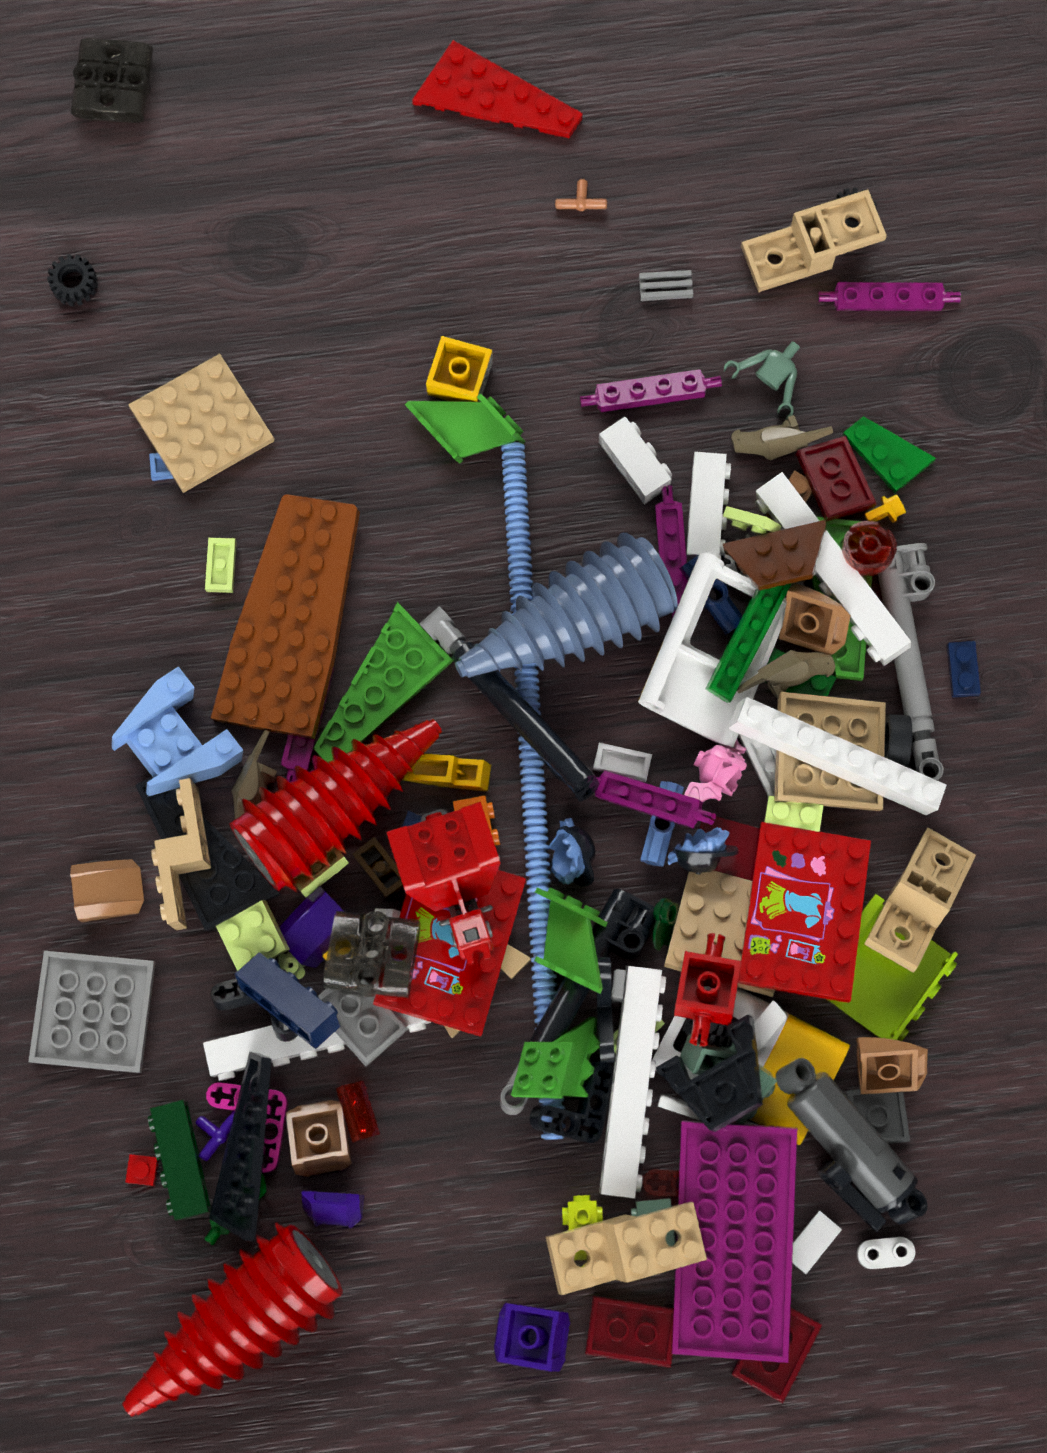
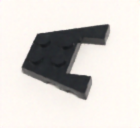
[655,1014,763,1132]

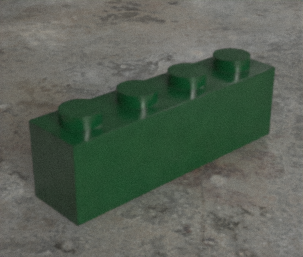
[148,1100,211,1221]

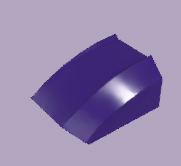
[279,886,359,968]
[302,1191,364,1229]
[494,1303,571,1371]

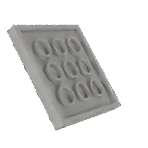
[28,951,156,1073]

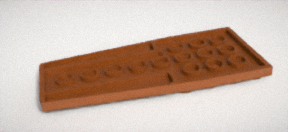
[211,494,360,739]

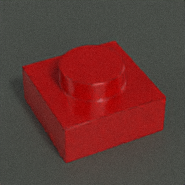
[125,1154,159,1186]

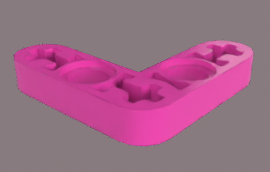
[206,1083,288,1173]

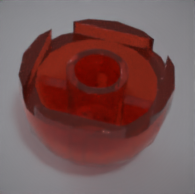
[841,521,897,576]

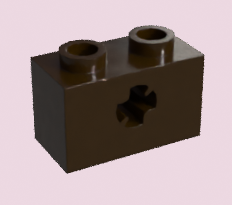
[352,837,404,902]

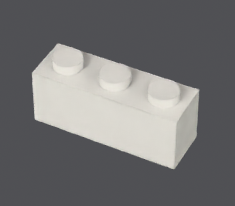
[599,417,672,504]

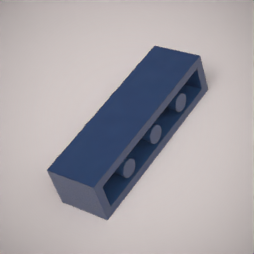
[235,952,340,1049]

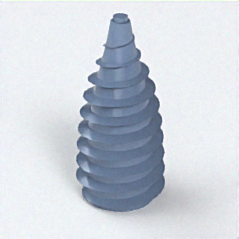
[455,532,678,678]

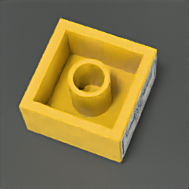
[426,336,493,402]

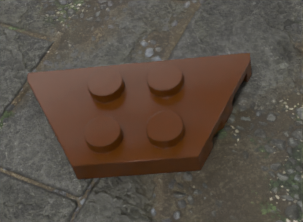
[723,520,827,591]

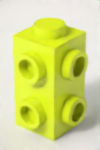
[562,1195,603,1260]

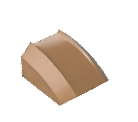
[779,583,851,655]
[70,859,144,922]
[856,1037,928,1095]
[286,1100,351,1177]

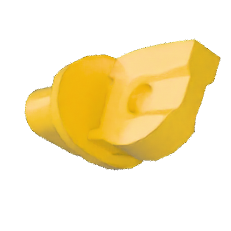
[865,494,906,523]

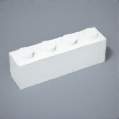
[686,452,731,562]

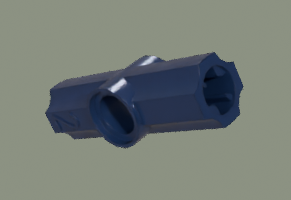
[679,555,742,635]

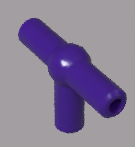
[196,1111,235,1161]

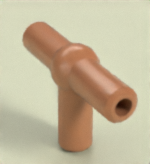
[555,179,607,211]

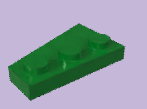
[842,416,936,493]

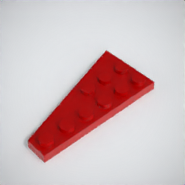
[412,40,583,138]

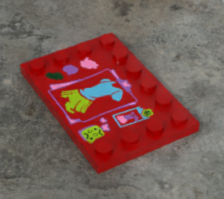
[738,822,871,1003]
[373,870,526,1036]

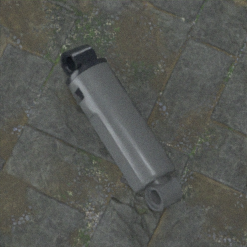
[776,1058,928,1224]

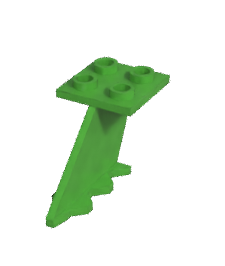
[405,394,526,464]
[534,887,608,994]
[511,1017,599,1098]

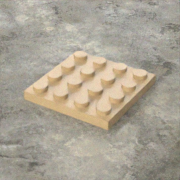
[128,354,274,493]
[774,692,886,811]
[664,871,775,997]

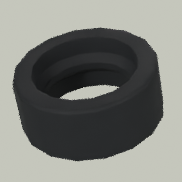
[884,714,912,767]

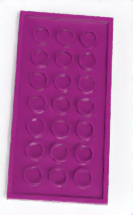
[672,1120,797,1363]

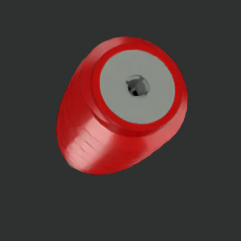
[229,719,442,892]
[122,1223,343,1417]

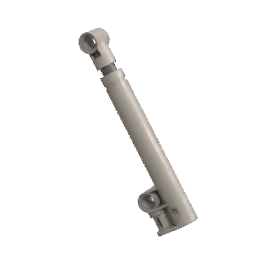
[874,543,943,781]

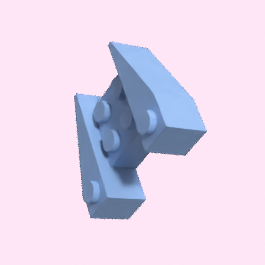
[112,667,243,796]

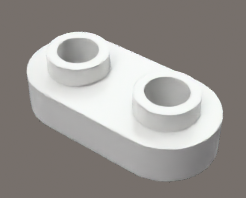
[857,1237,915,1269]

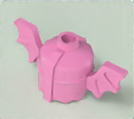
[684,739,747,802]

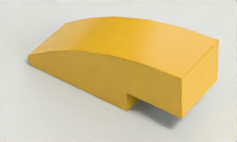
[402,754,491,791]

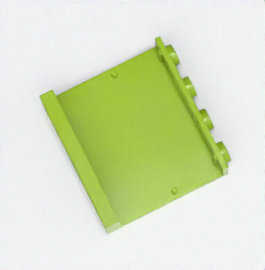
[827,894,958,1041]

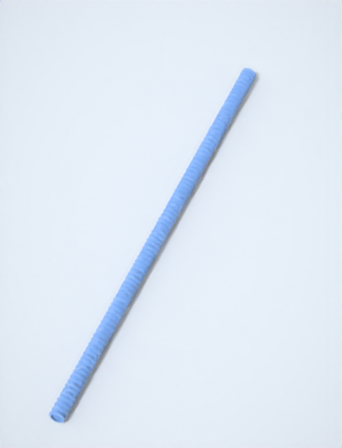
[501,442,566,1140]

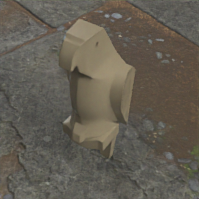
[731,415,833,460]
[737,650,835,699]
[231,730,277,819]

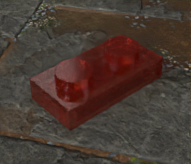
[336,1080,380,1142]

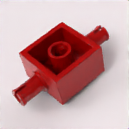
[674,933,741,1046]

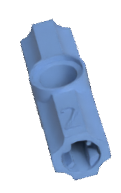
[640,781,684,867]

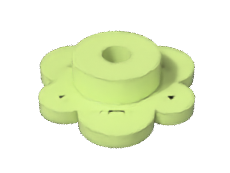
[278,952,305,979]

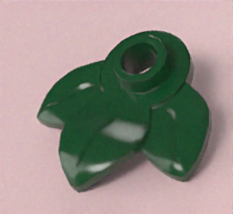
[653,898,680,951]

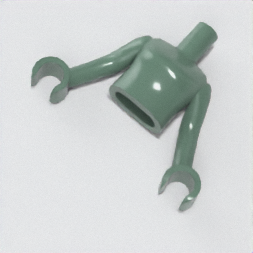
[724,341,800,420]

